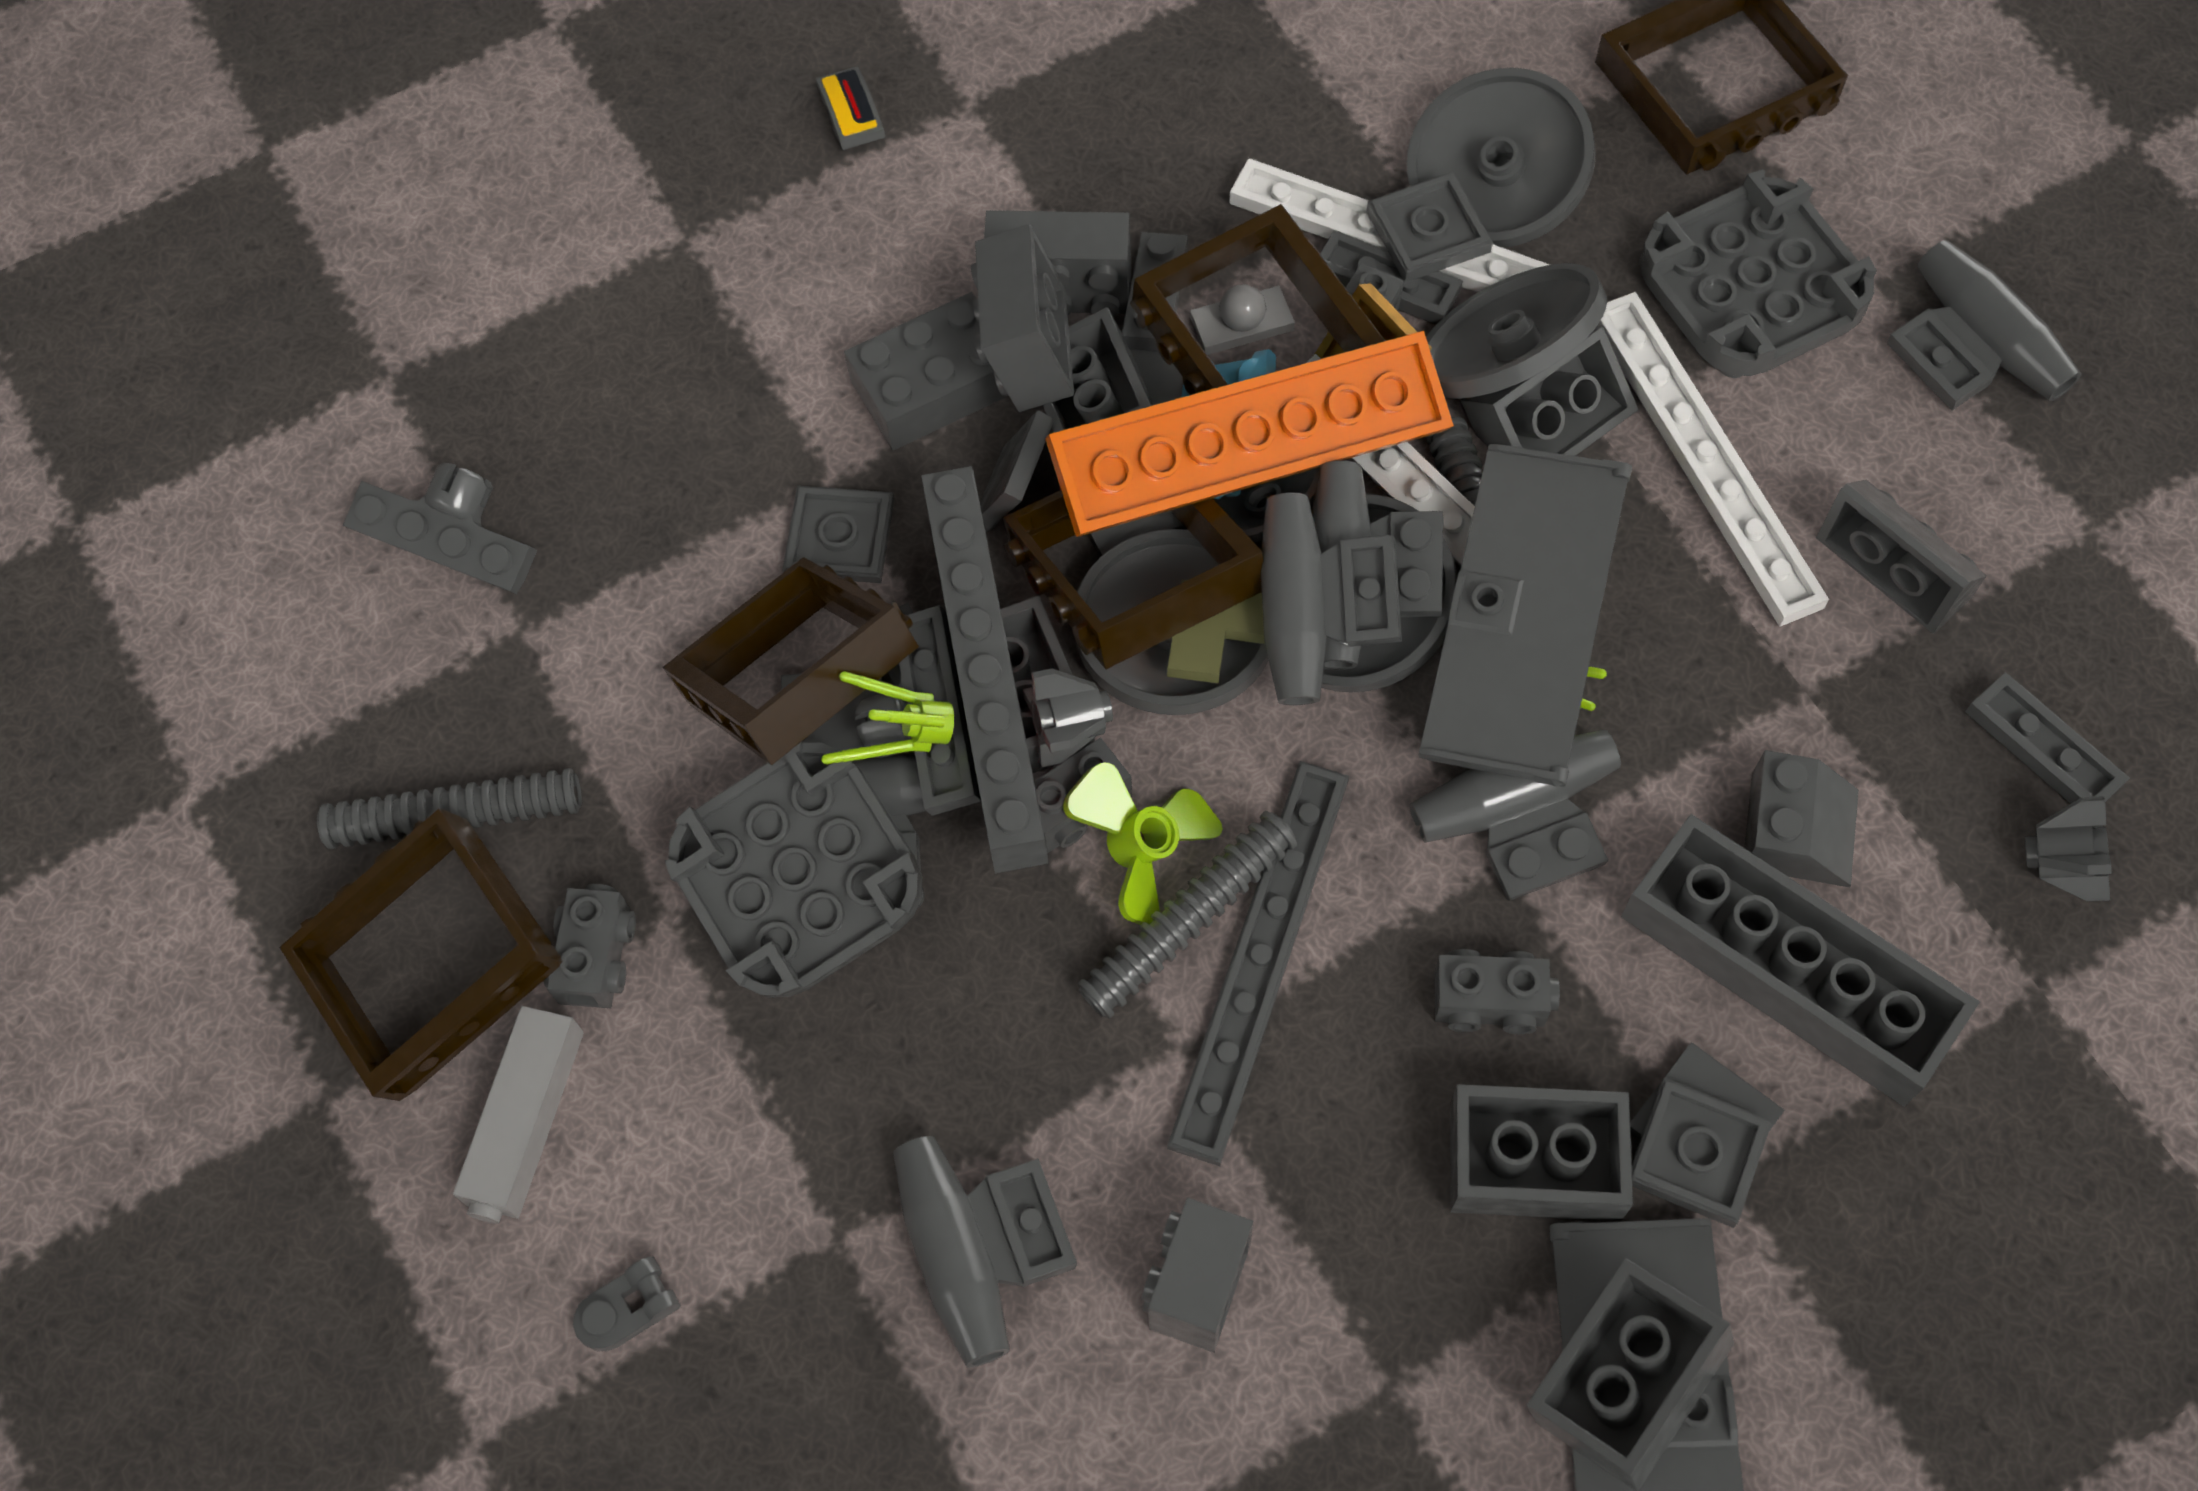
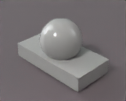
[1190,284,1295,355]

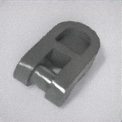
[573,1256,681,1351]

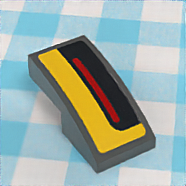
[816,66,885,150]

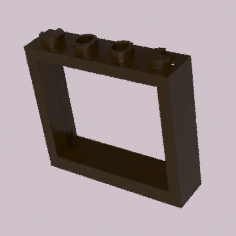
[1595,0,1848,175]
[1130,204,1385,395]
[1003,490,1264,670]
[662,557,919,765]
[279,808,563,1101]

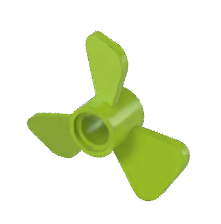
[1063,762,1223,925]

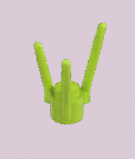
[821,671,954,764]

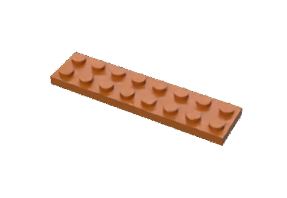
[1045,331,1454,537]

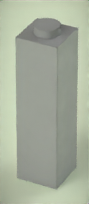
[453,1006,584,1224]

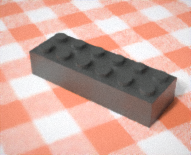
[1621,814,1980,1107]

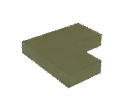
[1167,579,1265,683]

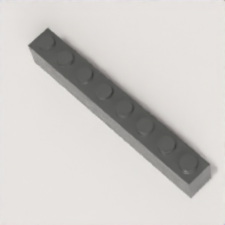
[921,466,1048,873]

